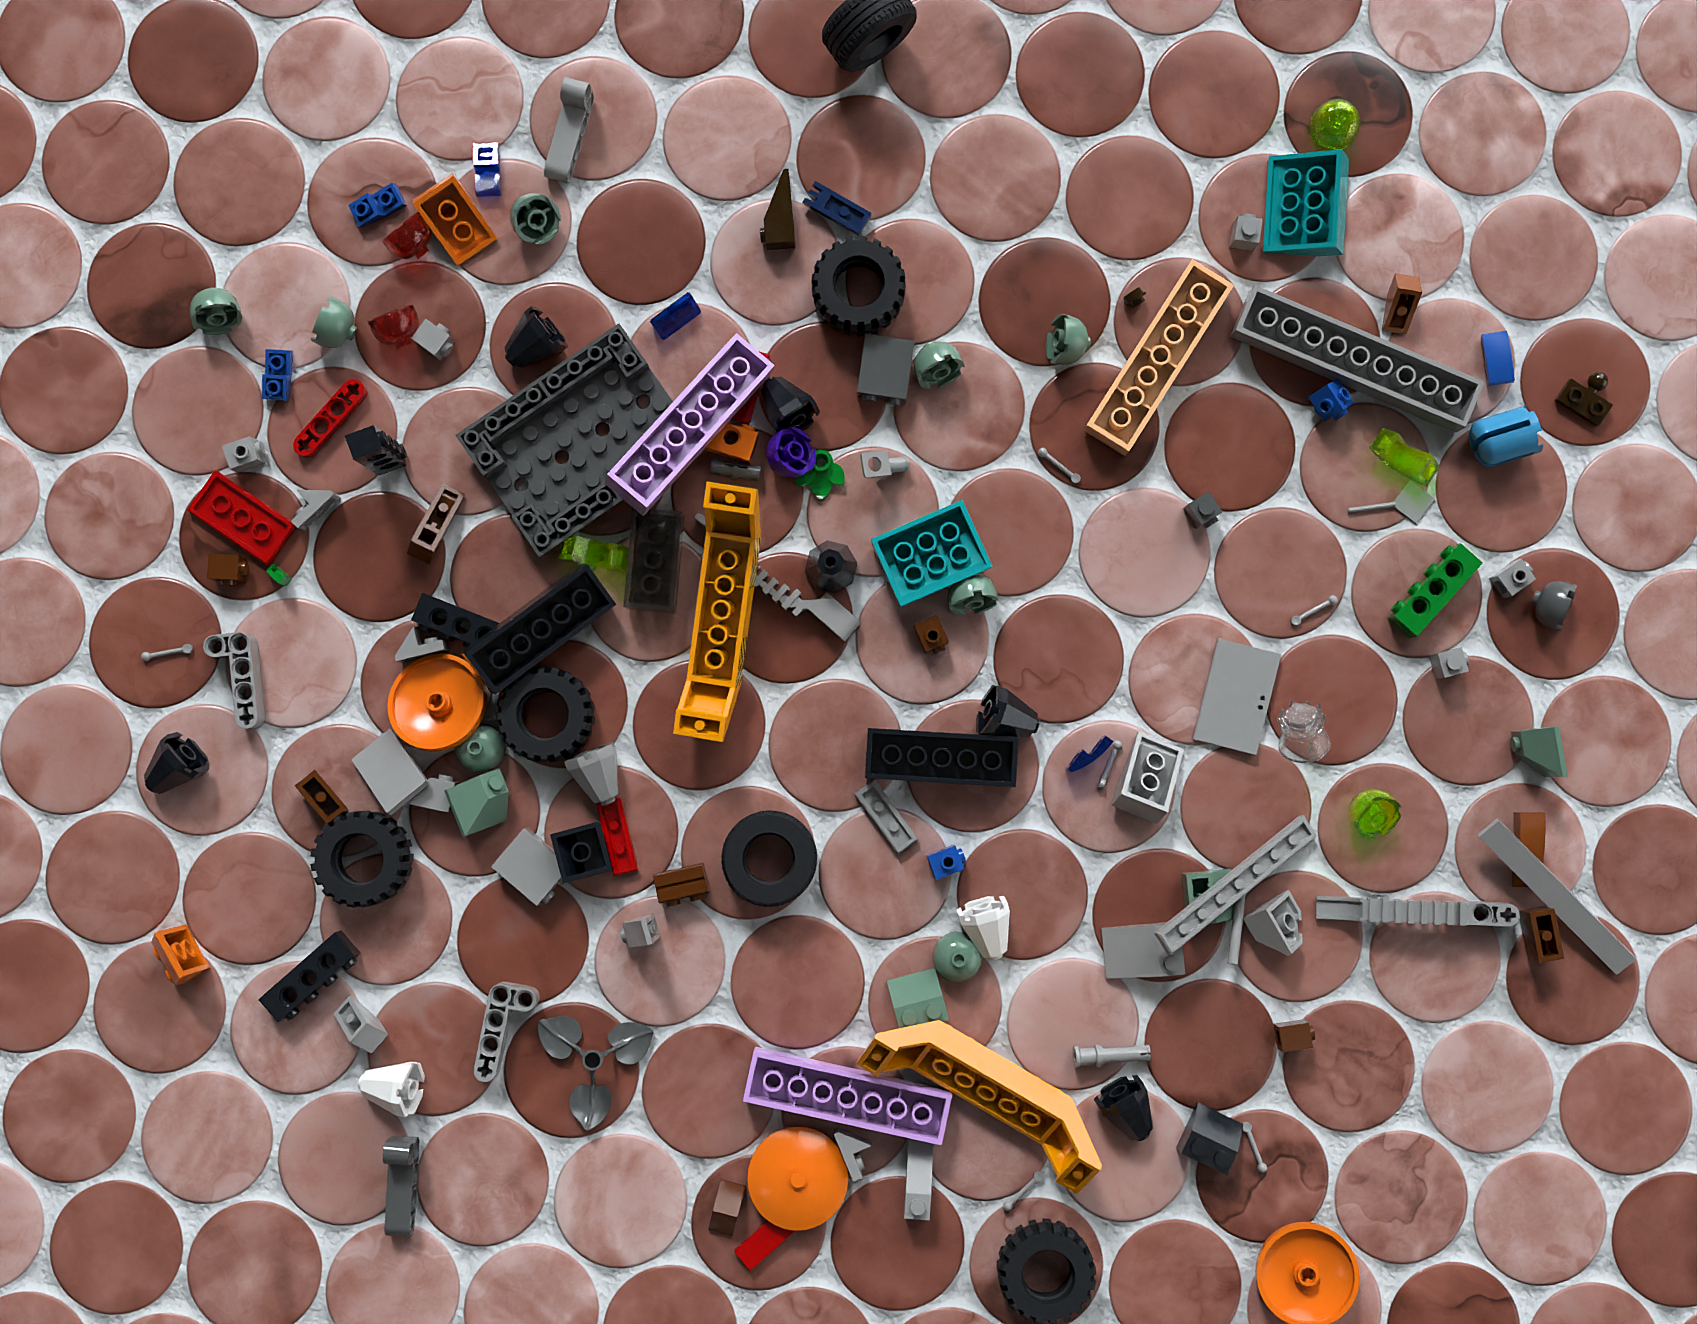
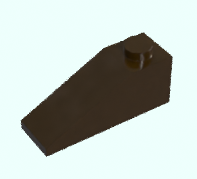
[760,169,796,250]

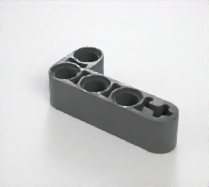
[383,1136,420,1237]

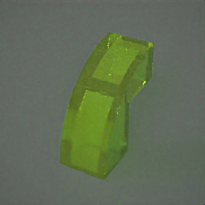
[1370,428,1440,487]
[558,535,631,572]

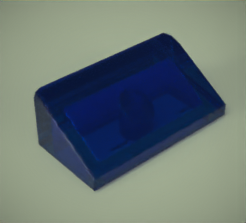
[650,292,701,340]

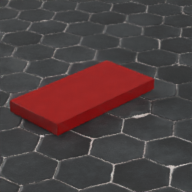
[187,470,297,566]

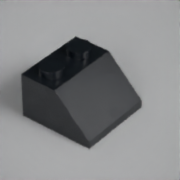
[550,821,612,884]
[1176,1102,1243,1176]

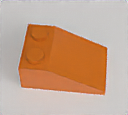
[413,173,498,266]
[151,925,210,986]

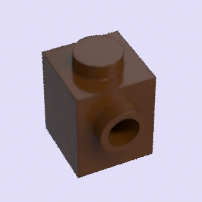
[207,554,249,586]
[913,615,949,655]
[1273,1019,1315,1052]

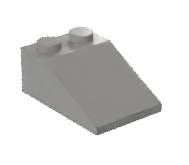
[1111,731,1184,824]
[1101,922,1185,979]

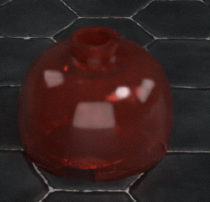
[382,212,432,259]
[367,304,419,348]

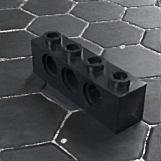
[345,425,407,476]
[411,593,499,647]
[258,930,361,1022]

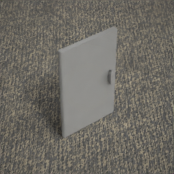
[1193,638,1281,755]

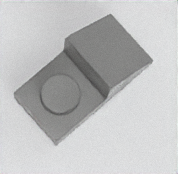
[291,490,341,531]
[395,627,450,663]
[834,1128,872,1182]

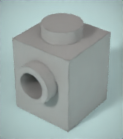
[1229,213,1263,251]
[411,319,455,360]
[222,436,266,473]
[1489,559,1536,598]
[1429,647,1469,679]

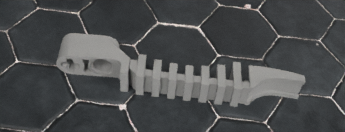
[694,513,861,642]
[1316,896,1520,927]

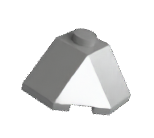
[1243,890,1303,956]

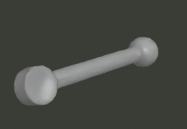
[1038,448,1081,483]
[1291,595,1338,625]
[141,644,194,661]
[1097,740,1122,789]
[1242,1122,1267,1173]
[1003,1171,1044,1211]

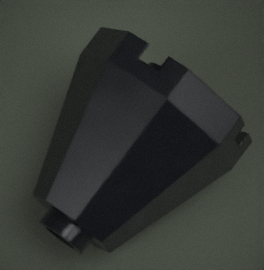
[504,306,568,368]
[761,376,820,434]
[805,540,858,594]
[976,685,1040,737]
[144,732,209,794]
[1094,1075,1153,1141]

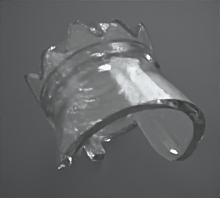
[1277,701,1331,763]

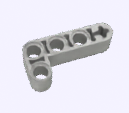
[544,77,594,183]
[203,632,265,729]
[474,982,540,1082]

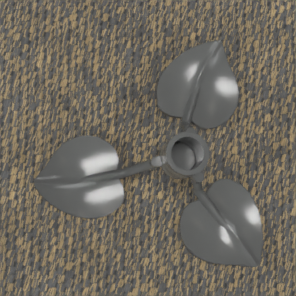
[538,1016,654,1130]

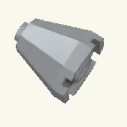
[564,742,619,806]

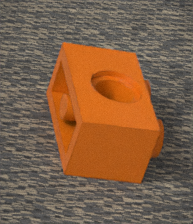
[704,420,759,464]

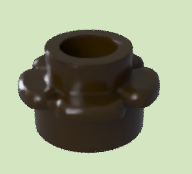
[1123,287,1146,308]

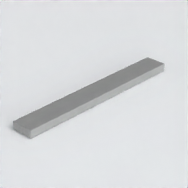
[1154,815,1317,954]
[1478,818,1637,975]

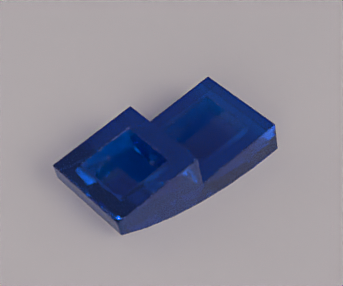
[473,143,501,197]
[1065,735,1114,772]

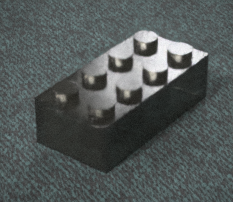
[623,508,685,614]

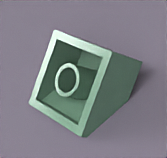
[887,968,949,1028]

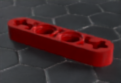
[293,379,367,458]

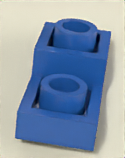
[348,183,407,227]
[1481,331,1515,386]
[262,349,293,401]

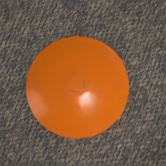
[387,654,487,752]
[747,1126,848,1230]
[1255,1222,1360,1324]

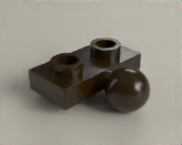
[1555,372,1613,426]

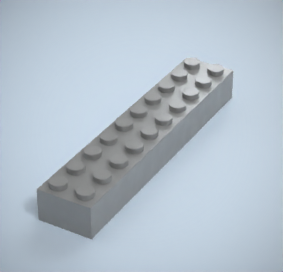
[1230,285,1484,432]

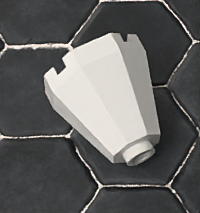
[956,896,1010,960]
[358,1062,425,1117]

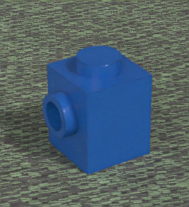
[926,845,967,880]

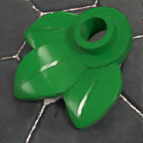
[796,450,845,500]

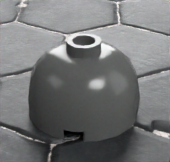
[1531,581,1578,632]

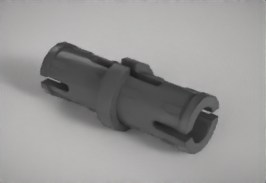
[710,459,761,482]

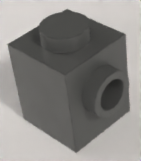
[1183,491,1222,529]

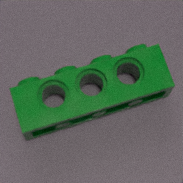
[1388,543,1483,638]

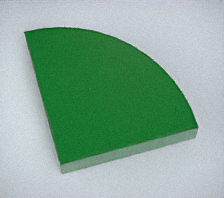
[266,564,292,586]

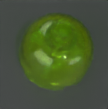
[1309,99,1361,150]
[1348,788,1401,839]

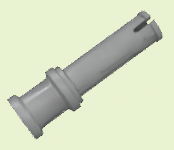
[1073,1045,1151,1069]

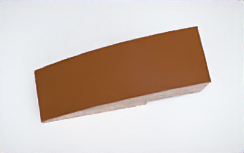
[1512,812,1546,887]

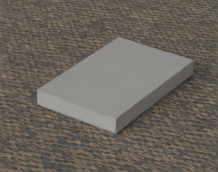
[351,728,430,816]

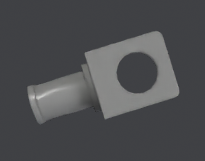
[860,451,910,482]

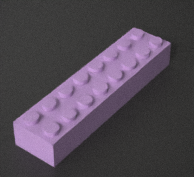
[604,333,775,516]
[743,1047,952,1145]

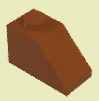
[1382,273,1422,334]

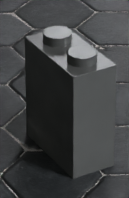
[857,334,914,406]

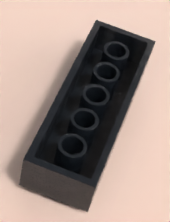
[461,563,616,695]
[865,728,1019,787]

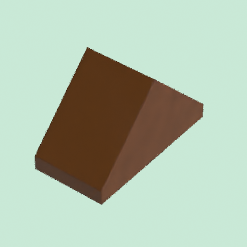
[708,1179,745,1236]

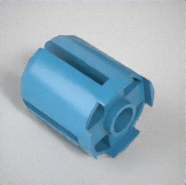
[1469,405,1543,468]

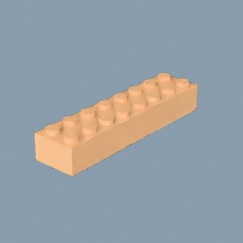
[1084,259,1234,456]

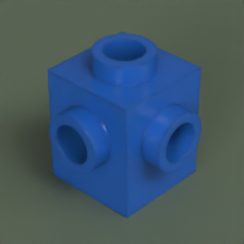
[1309,379,1354,422]

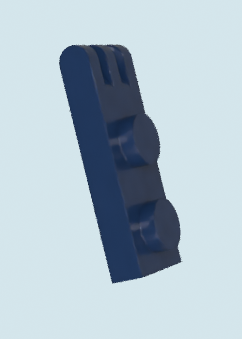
[802,181,871,236]

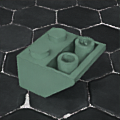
[1181,868,1234,924]

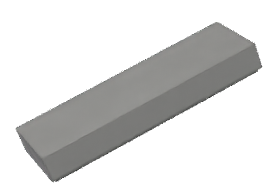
[854,779,918,854]

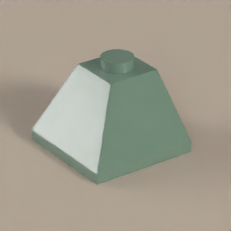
[1510,726,1568,777]
[444,768,509,837]

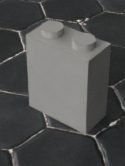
[491,828,563,906]

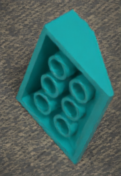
[1263,149,1349,257]
[871,500,993,607]

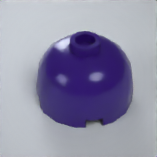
[766,427,816,478]

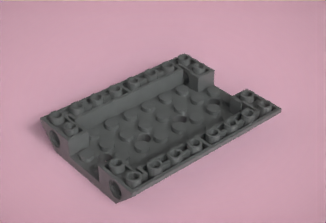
[455,323,673,557]

